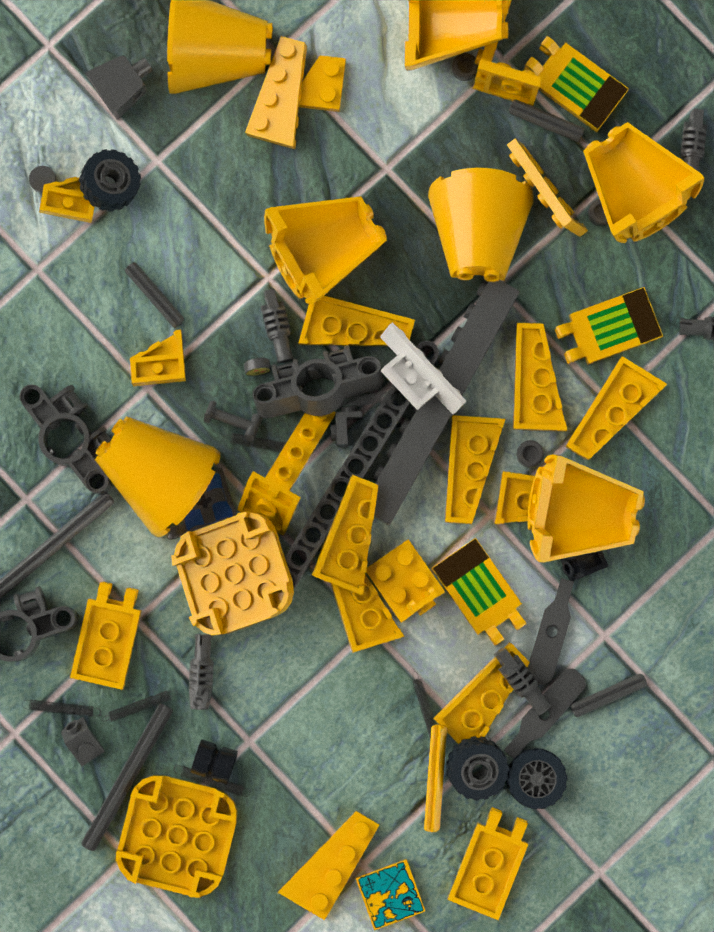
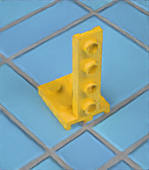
[473,0,542,106]
[237,411,336,536]
[366,539,445,623]

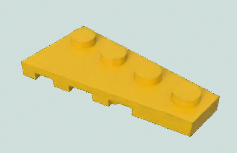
[245,36,307,149]
[565,356,667,461]
[445,415,506,524]

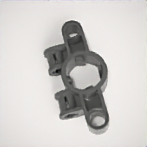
[253,345,384,418]
[19,384,112,495]
[0,586,78,662]

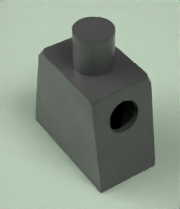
[85,55,153,120]

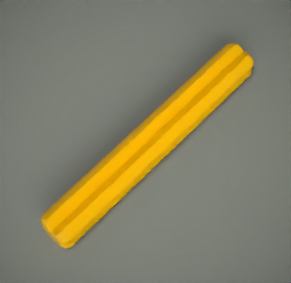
[424,724,447,832]

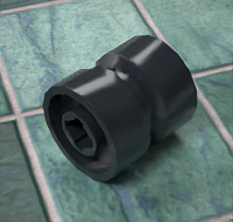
[191,739,238,785]

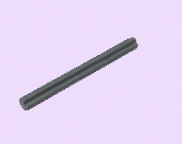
[0,492,114,599]
[81,703,173,851]

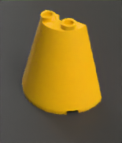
[167,0,273,94]
[405,0,509,71]
[583,122,704,243]
[428,168,534,282]
[264,196,387,304]
[95,416,220,537]
[528,454,645,563]

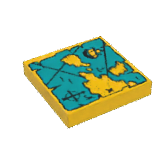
[356,859,425,930]

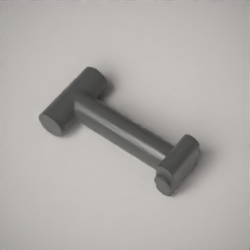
[204,401,263,441]

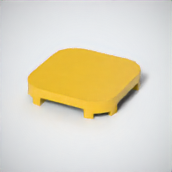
[171,512,294,635]
[116,775,238,898]

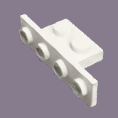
[380,322,466,415]

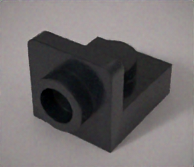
[561,551,609,581]

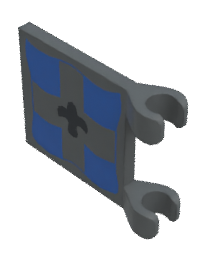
[167,468,237,540]

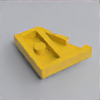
[299,55,346,112]
[39,177,95,223]
[130,329,186,387]

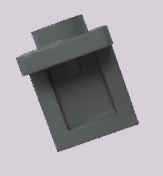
[331,407,363,447]
[61,717,105,766]

